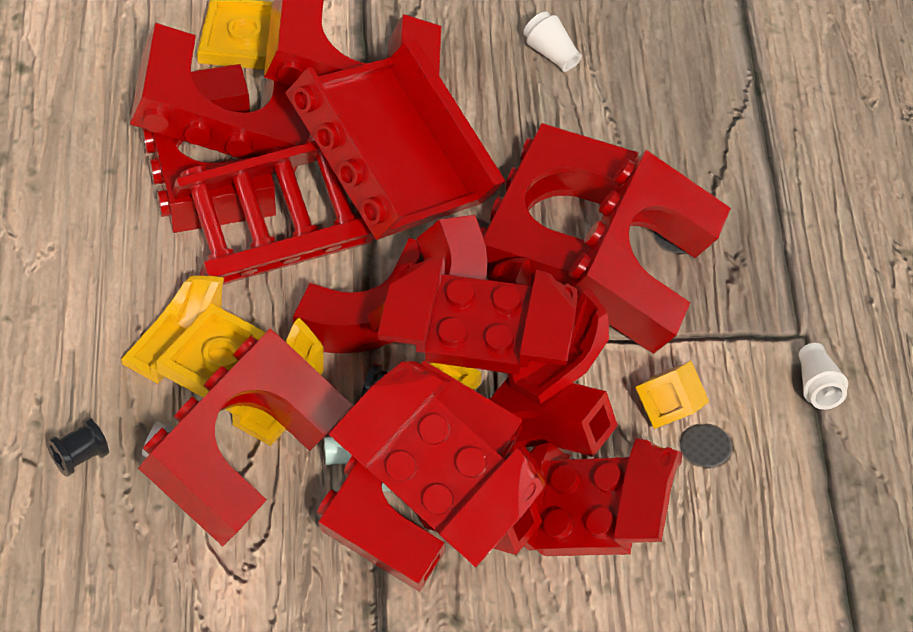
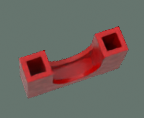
[264,0,442,85]
[130,22,310,173]
[142,64,276,233]
[480,123,639,286]
[569,150,731,354]
[138,328,353,547]
[317,360,523,592]
[419,377,618,555]

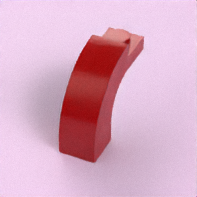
[367,215,487,332]
[293,238,424,354]

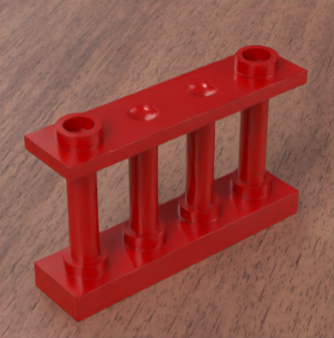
[172,137,374,285]

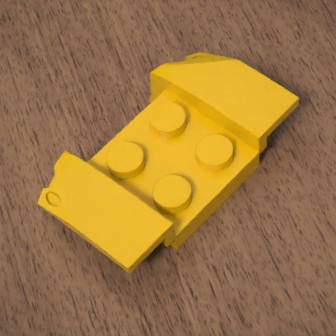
[121,276,324,446]

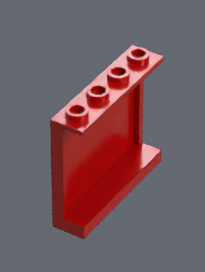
[285,39,506,240]

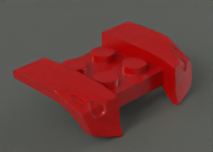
[378,257,577,375]
[488,258,609,404]
[329,361,545,568]
[524,438,683,556]

